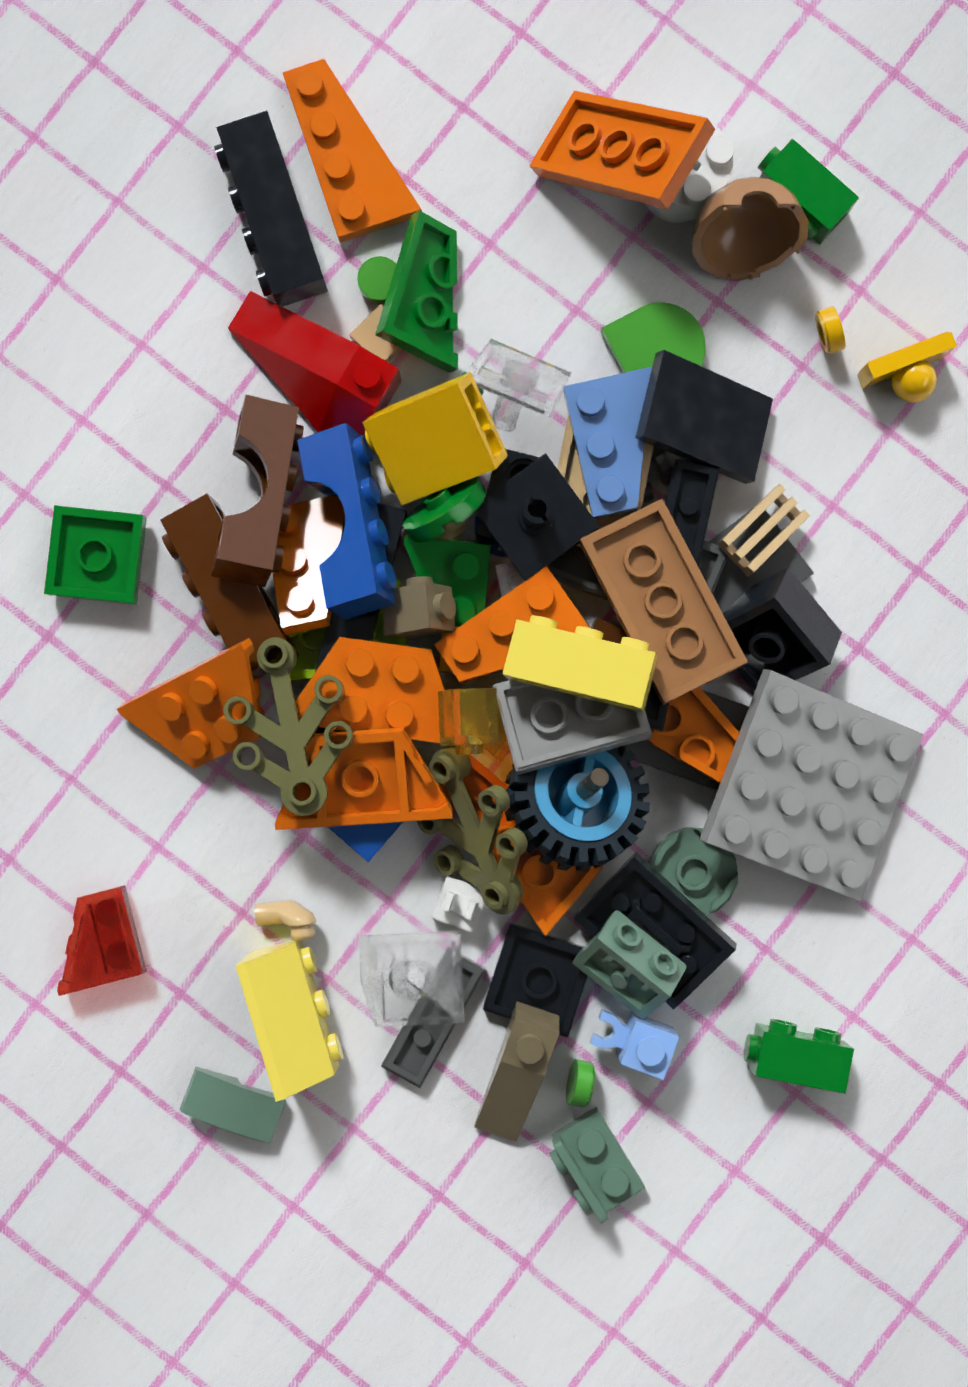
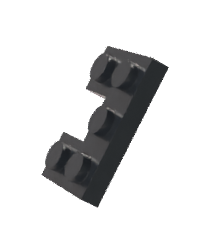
[574,852,737,1010]

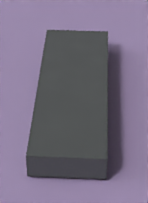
[381,946,486,1088]

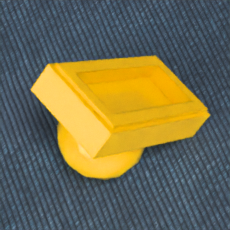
[857,331,957,402]

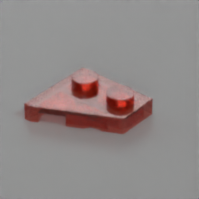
[57,885,147,996]

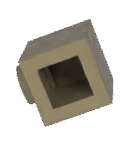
[382,576,456,639]

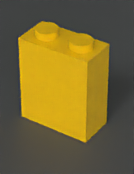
[362,372,508,505]

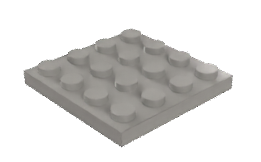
[699,669,923,901]

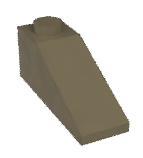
[474,1001,559,1142]

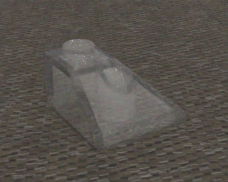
[359,931,465,1027]

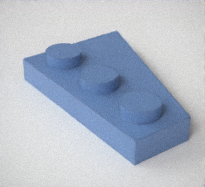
[563,367,652,520]

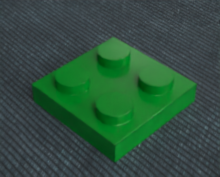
[44,505,147,605]

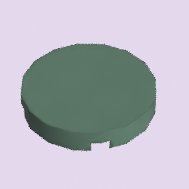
[649,827,738,915]

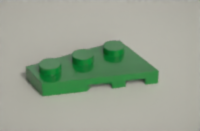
[375,210,458,373]

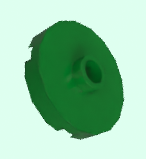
[403,477,486,543]

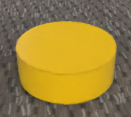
[815,306,846,354]

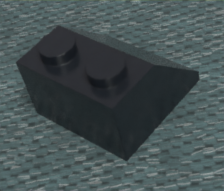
[723,567,842,692]

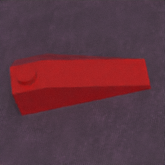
[228,291,402,436]

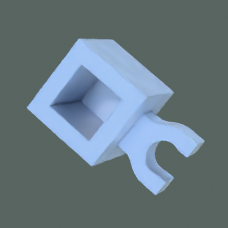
[590,1009,679,1080]

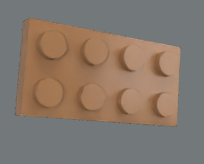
[579,499,748,705]

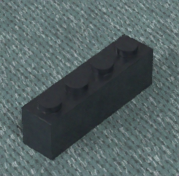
[214,110,328,307]

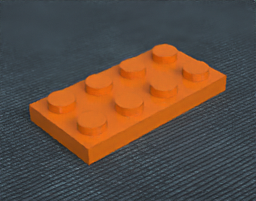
[529,91,716,210]

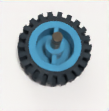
[505,747,650,872]

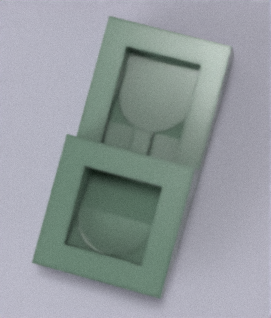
[180,1067,286,1144]

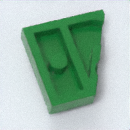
[404,535,491,627]

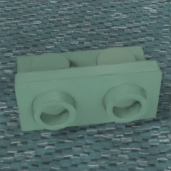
[572,910,686,1020]
[549,1106,645,1224]

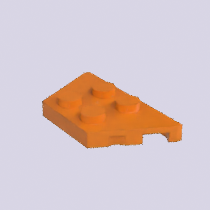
[295,637,461,746]
[116,638,265,769]
[275,727,453,830]

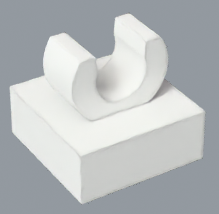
[431,875,484,933]

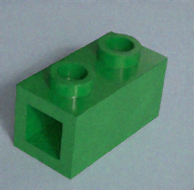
[758,138,859,245]
[744,1019,854,1094]

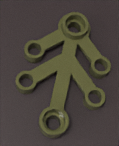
[223,637,354,816]
[417,745,528,915]

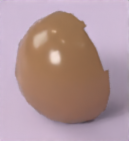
[692,177,809,280]

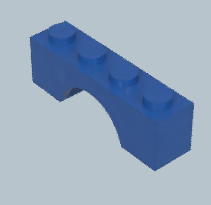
[297,423,397,619]

